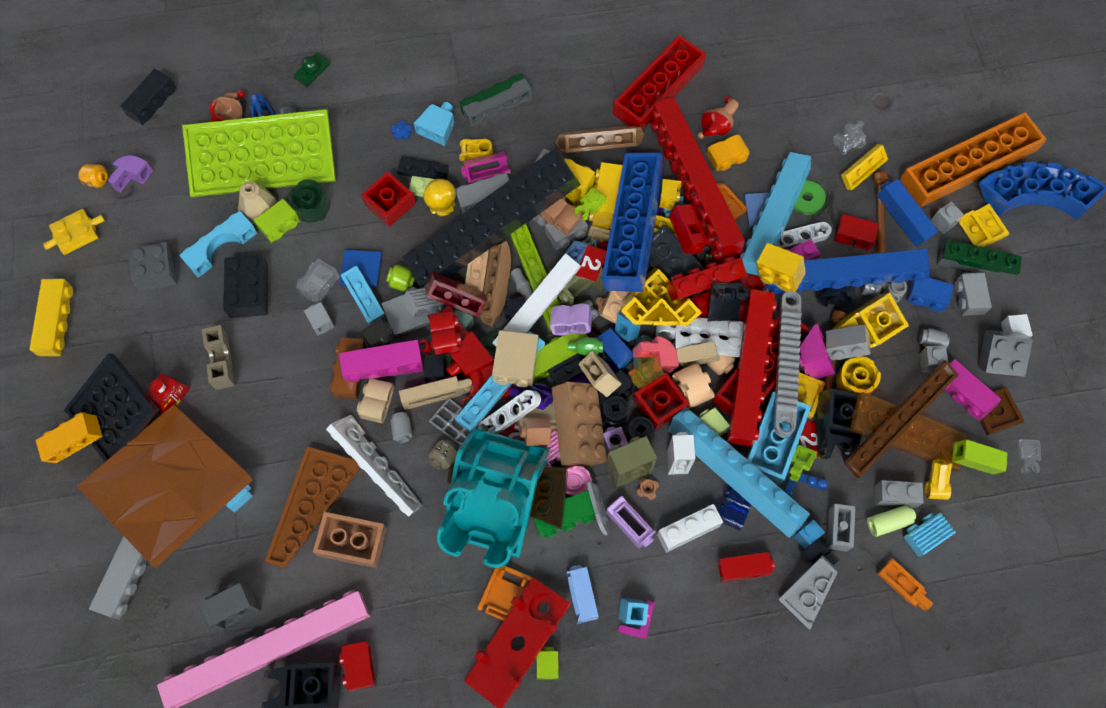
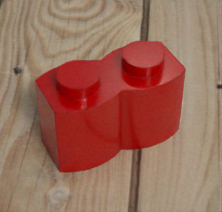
[429,310,462,355]

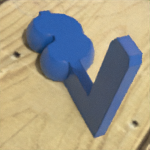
[784,473,828,497]

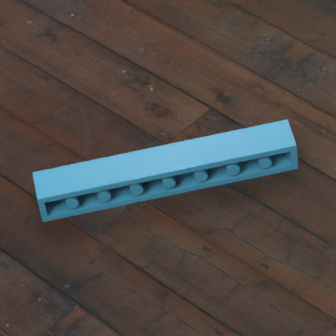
[740,152,811,276]
[668,407,809,538]

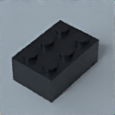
[223,255,268,318]

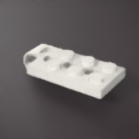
[656,318,743,357]

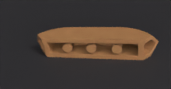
[555,126,644,153]
[480,241,511,327]

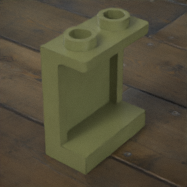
[558,267,605,307]

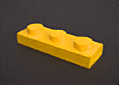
[841,144,888,190]

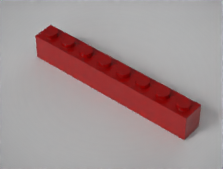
[727,289,777,446]

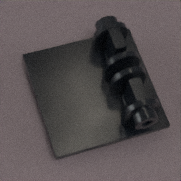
[707,283,750,321]

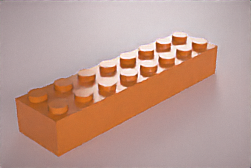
[900,112,1047,208]

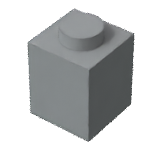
[931,201,964,234]
[304,302,334,336]
[919,346,948,372]

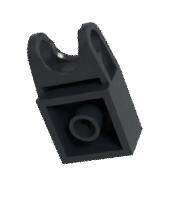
[816,388,866,462]
[261,662,341,708]

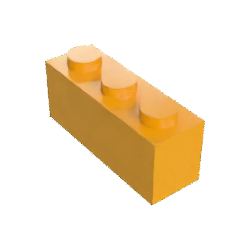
[36,412,103,463]

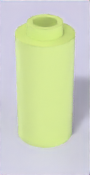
[867,505,916,537]

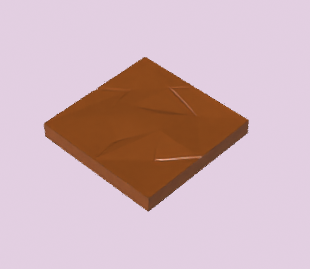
[76,405,253,568]

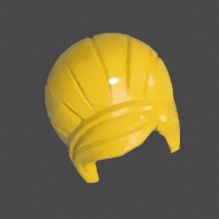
[423,179,457,216]

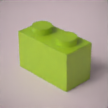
[253,199,300,243]

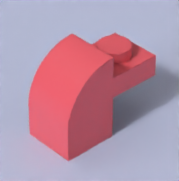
[633,336,679,373]

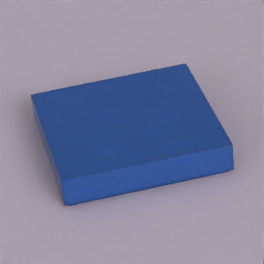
[340,250,382,288]

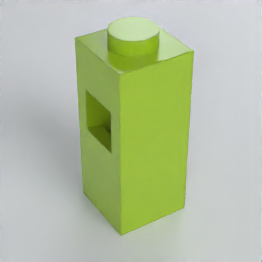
[952,440,1008,474]

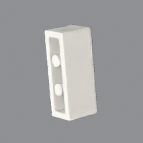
[667,432,695,475]
[657,504,723,553]

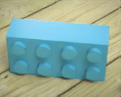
[747,392,811,484]

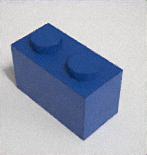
[906,278,954,312]

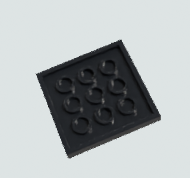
[64,353,159,462]

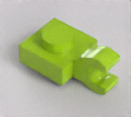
[790,445,817,482]

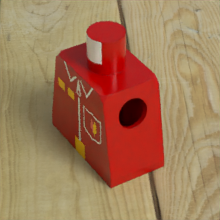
[147,373,190,414]

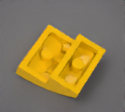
[958,204,1009,247]

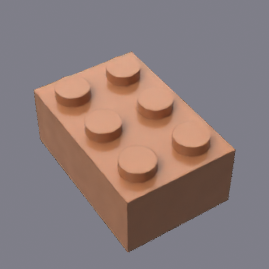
[313,512,387,568]

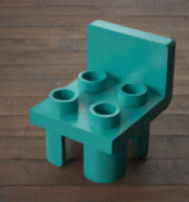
[437,428,550,568]

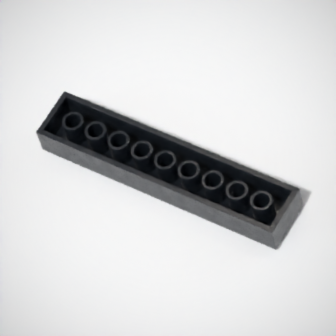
[402,148,581,288]

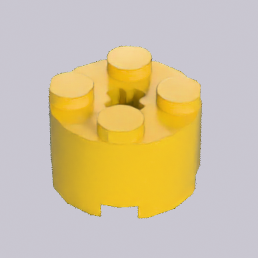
[836,356,881,397]

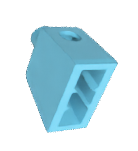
[414,102,454,146]

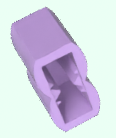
[550,303,592,335]

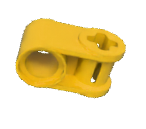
[459,139,494,162]

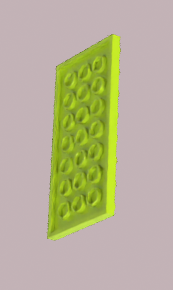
[182,109,336,198]

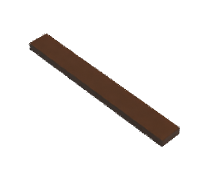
[844,360,959,478]

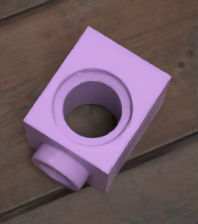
[603,427,628,454]

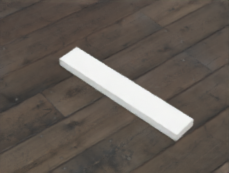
[492,254,581,347]

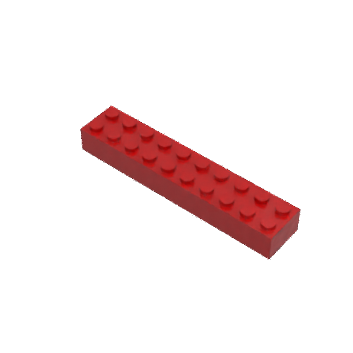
[650,97,745,265]

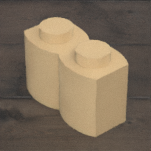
[357,379,395,424]

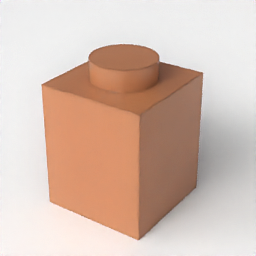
[520,417,551,446]

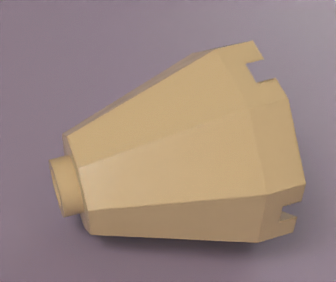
[238,182,278,224]

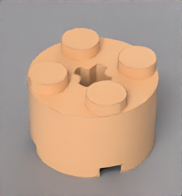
[672,363,714,409]

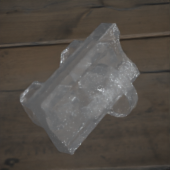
[834,121,866,155]

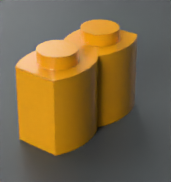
[706,134,750,171]

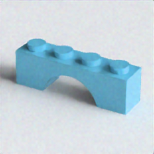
[179,211,258,278]

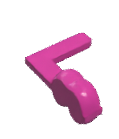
[618,600,655,639]

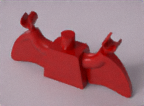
[419,306,513,405]

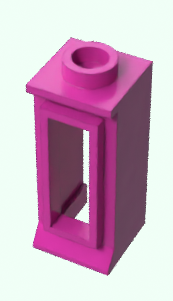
[461,151,511,183]

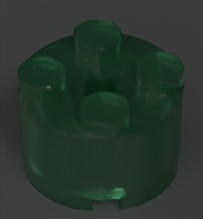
[288,180,330,223]

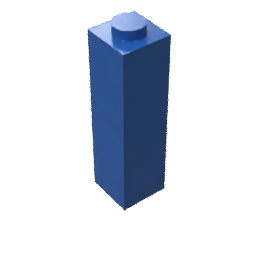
[877,179,938,247]

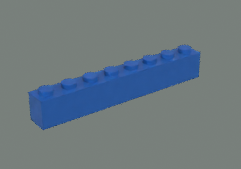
[768,249,930,294]

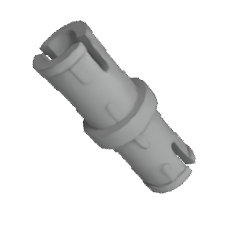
[510,268,533,301]

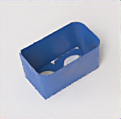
[596,328,634,373]

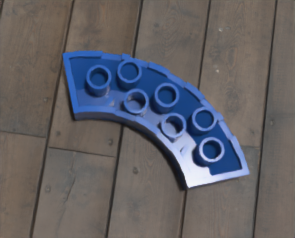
[979,162,1106,220]

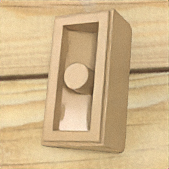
[677,342,720,368]

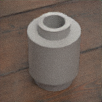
[918,328,950,348]
[390,412,413,443]

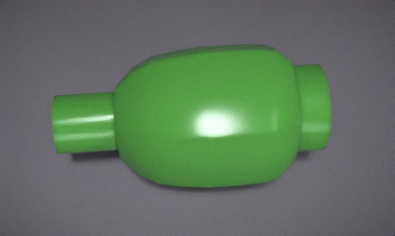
[568,338,603,356]

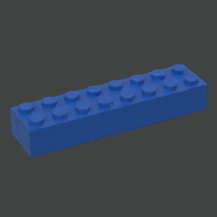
[602,153,664,292]

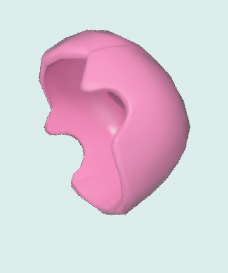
[566,465,592,496]

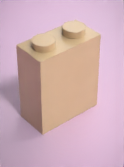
[492,330,539,387]

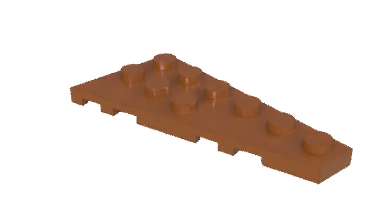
[264,447,361,569]

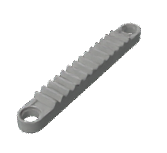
[773,291,802,438]

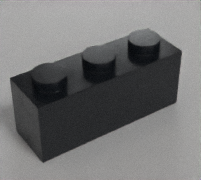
[120,68,176,125]

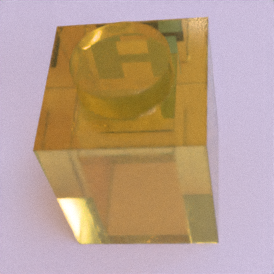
[628,357,664,389]

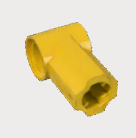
[925,459,952,500]

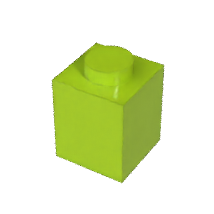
[537,647,558,679]

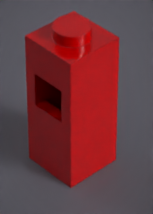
[669,204,708,254]
[717,552,775,583]

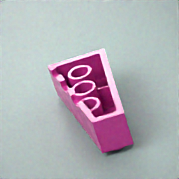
[339,340,424,382]

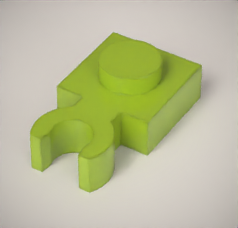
[574,187,607,221]

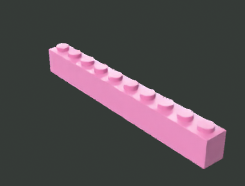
[157,590,371,708]

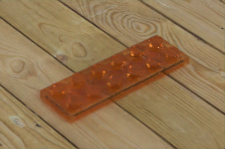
[850,392,967,472]

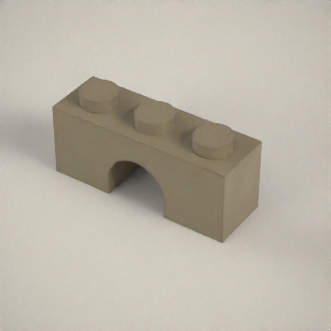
[202,325,235,390]

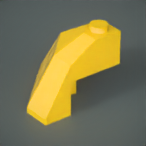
[620,268,702,326]

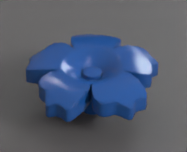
[391,120,413,140]

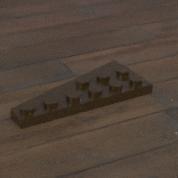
[447,463,568,530]

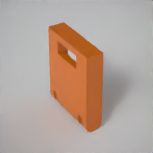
[477,566,532,621]

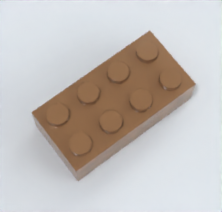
[552,382,607,466]

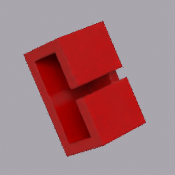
[834,214,879,251]
[339,641,376,691]

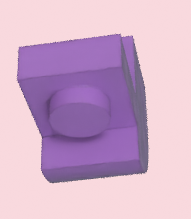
[108,155,153,193]

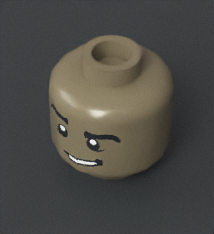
[429,440,458,469]

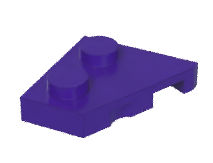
[510,383,553,410]

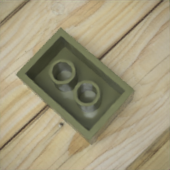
[606,436,657,489]

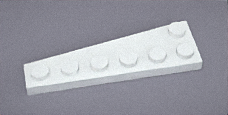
[326,415,422,517]

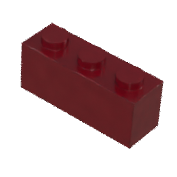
[425,272,487,317]

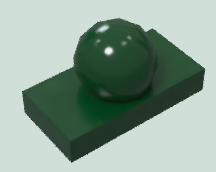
[293,52,330,87]

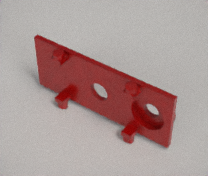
[464,577,571,708]

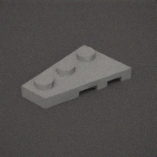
[778,555,838,630]

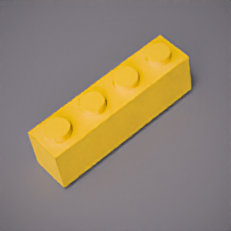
[29,279,73,356]

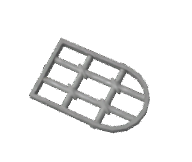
[429,398,479,445]
[587,482,610,536]

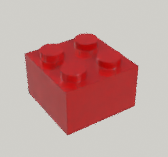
[361,171,415,227]
[633,373,690,431]

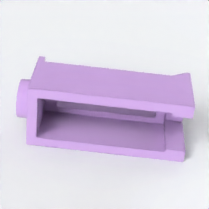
[606,496,655,549]

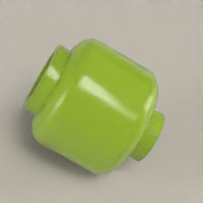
[386,265,414,291]

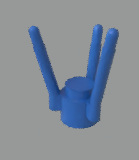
[250,94,275,118]

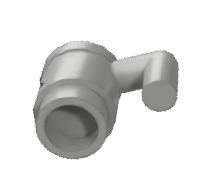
[882,281,907,303]

